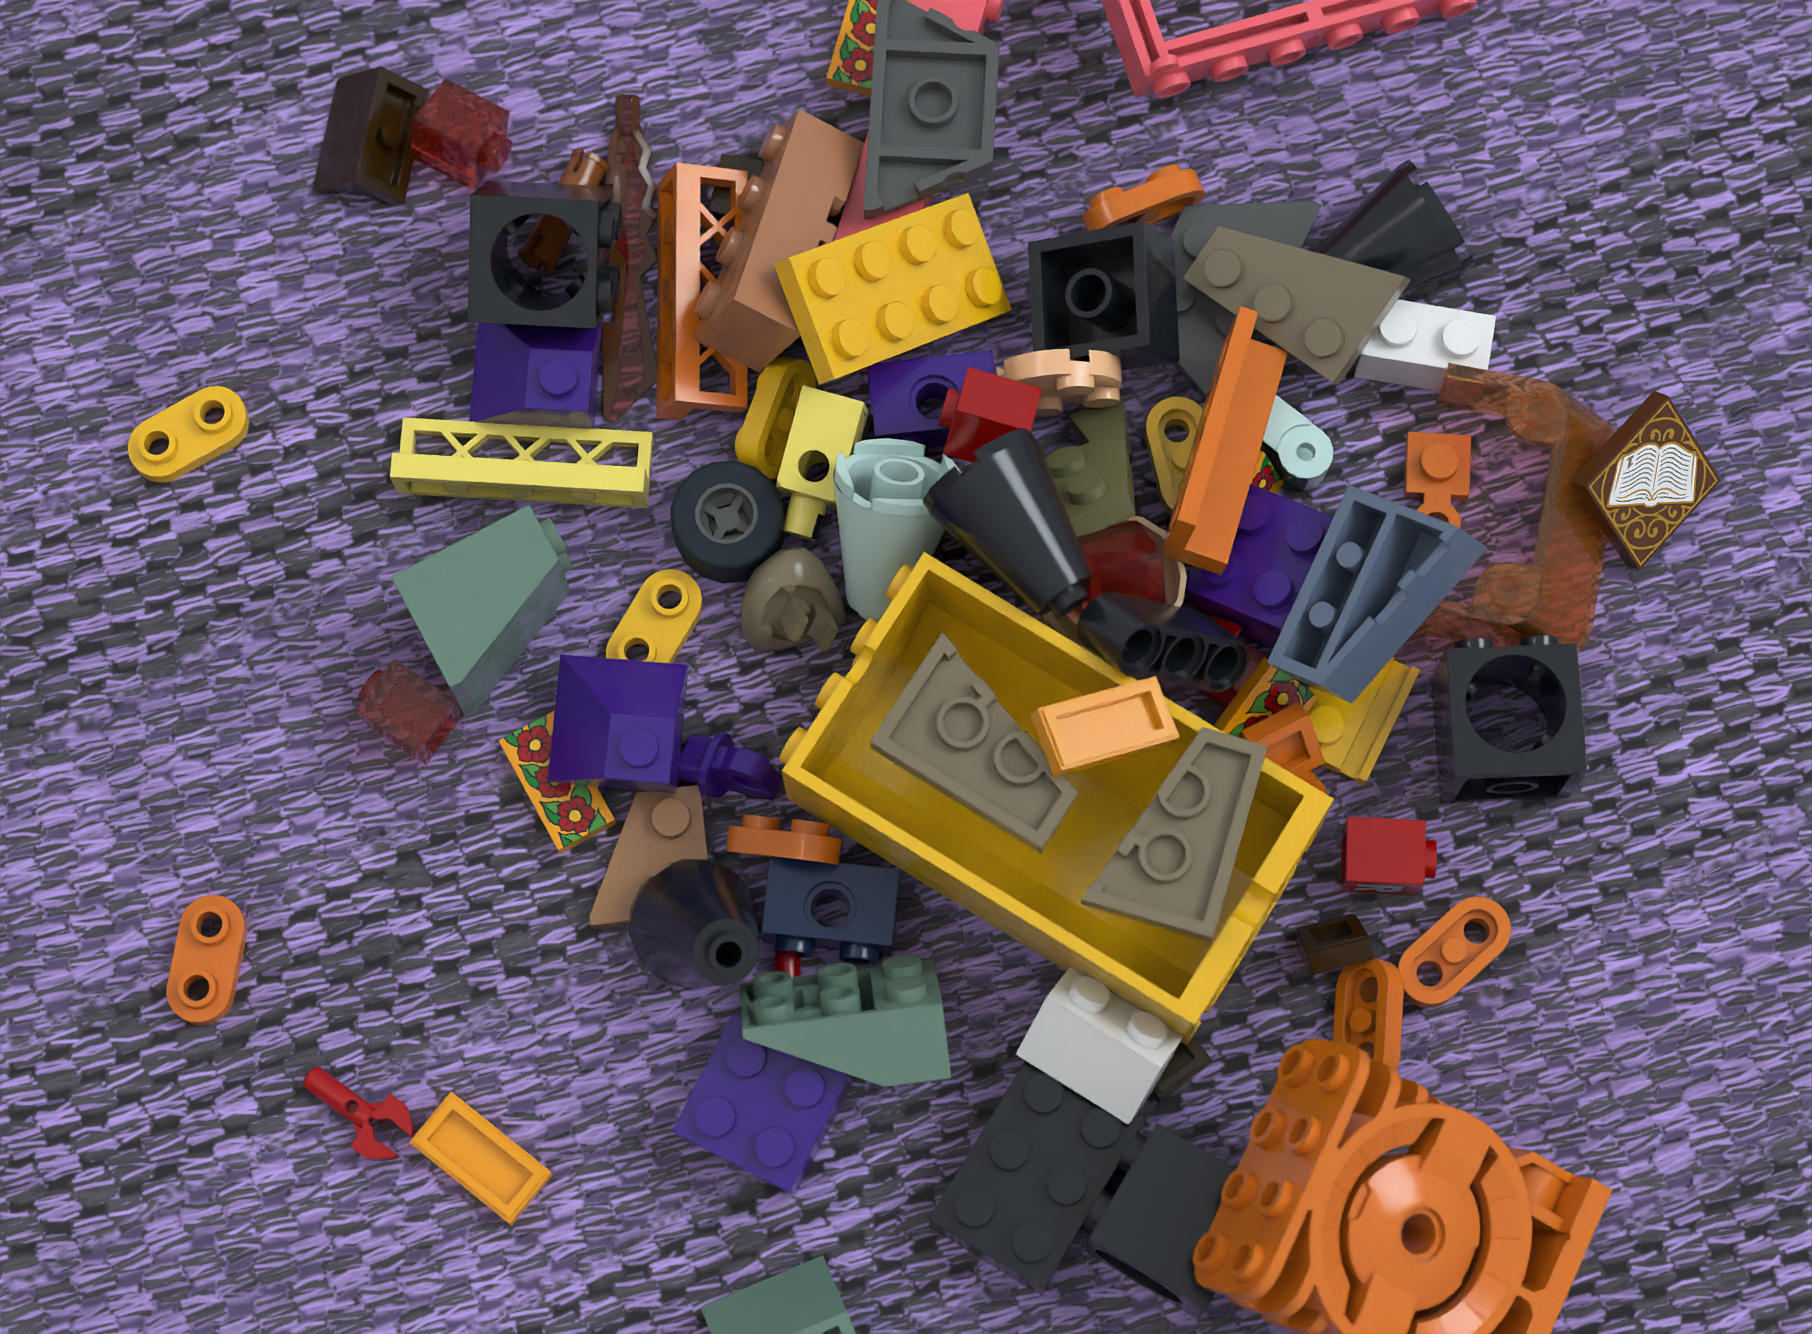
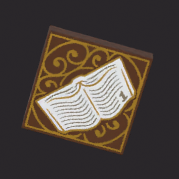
[1571,391,1721,570]

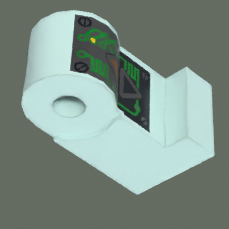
[1260,395,1333,491]

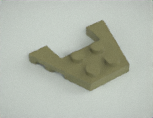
[944,394,1136,540]

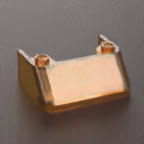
[1413,363,1617,653]

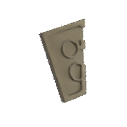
[1183,226,1411,385]
[870,632,1078,854]
[1080,727,1268,943]

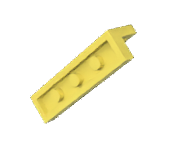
[390,417,653,508]

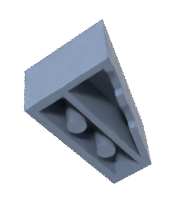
[1267,485,1488,704]

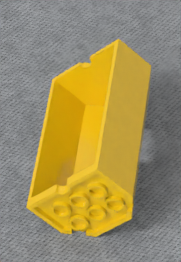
[779,552,1334,1045]

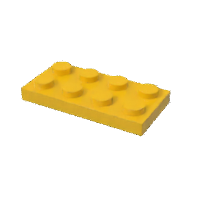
[773,193,1012,385]

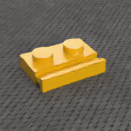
[1307,657,1420,786]

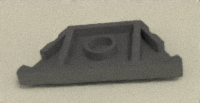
[863,0,1000,219]
[1170,201,1321,398]

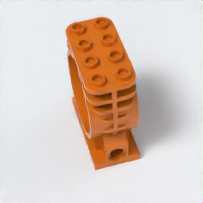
[1193,1039,1612,1334]

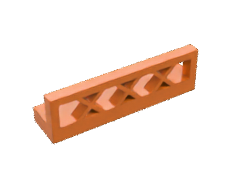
[656,162,748,420]
[1160,306,1288,575]

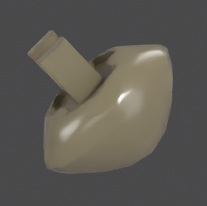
[741,547,846,651]

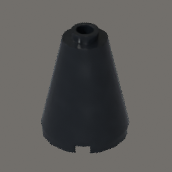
[1313,159,1475,295]
[922,428,1093,618]
[629,859,759,988]

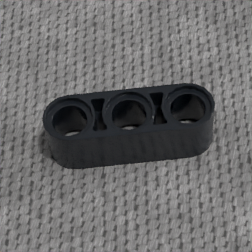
[1077,592,1250,692]

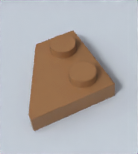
[589,785,709,929]

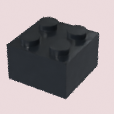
[1028,221,1180,371]

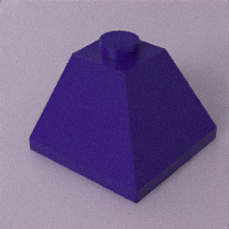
[469,317,604,429]
[548,654,689,793]

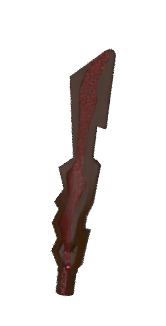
[602,94,658,423]

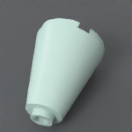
[833,438,961,622]

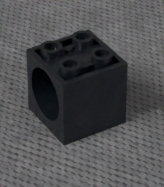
[468,181,622,328]
[1431,635,1587,803]
[1081,1123,1236,1319]

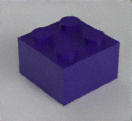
[1185,484,1334,650]
[672,1014,855,1195]

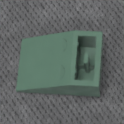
[740,954,952,1087]

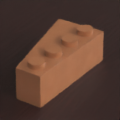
[693,109,865,372]

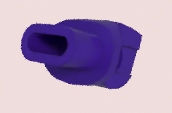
[678,731,783,800]

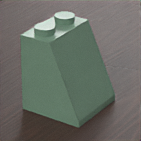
[391,505,574,716]

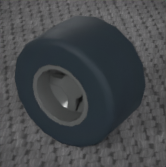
[670,460,786,584]

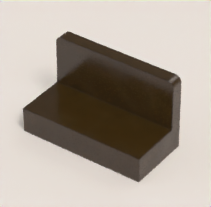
[313,66,429,206]

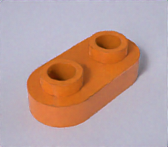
[1082,164,1206,231]
[726,814,842,865]
[166,895,248,1025]
[1397,897,1511,1008]
[1333,957,1404,1070]

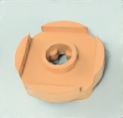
[995,349,1122,417]

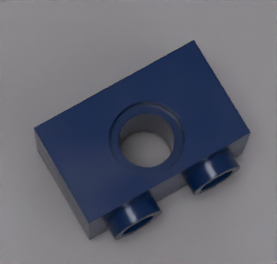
[761,856,901,965]

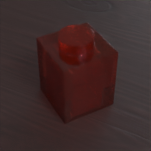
[410,78,512,190]
[1077,520,1166,611]
[356,659,463,766]

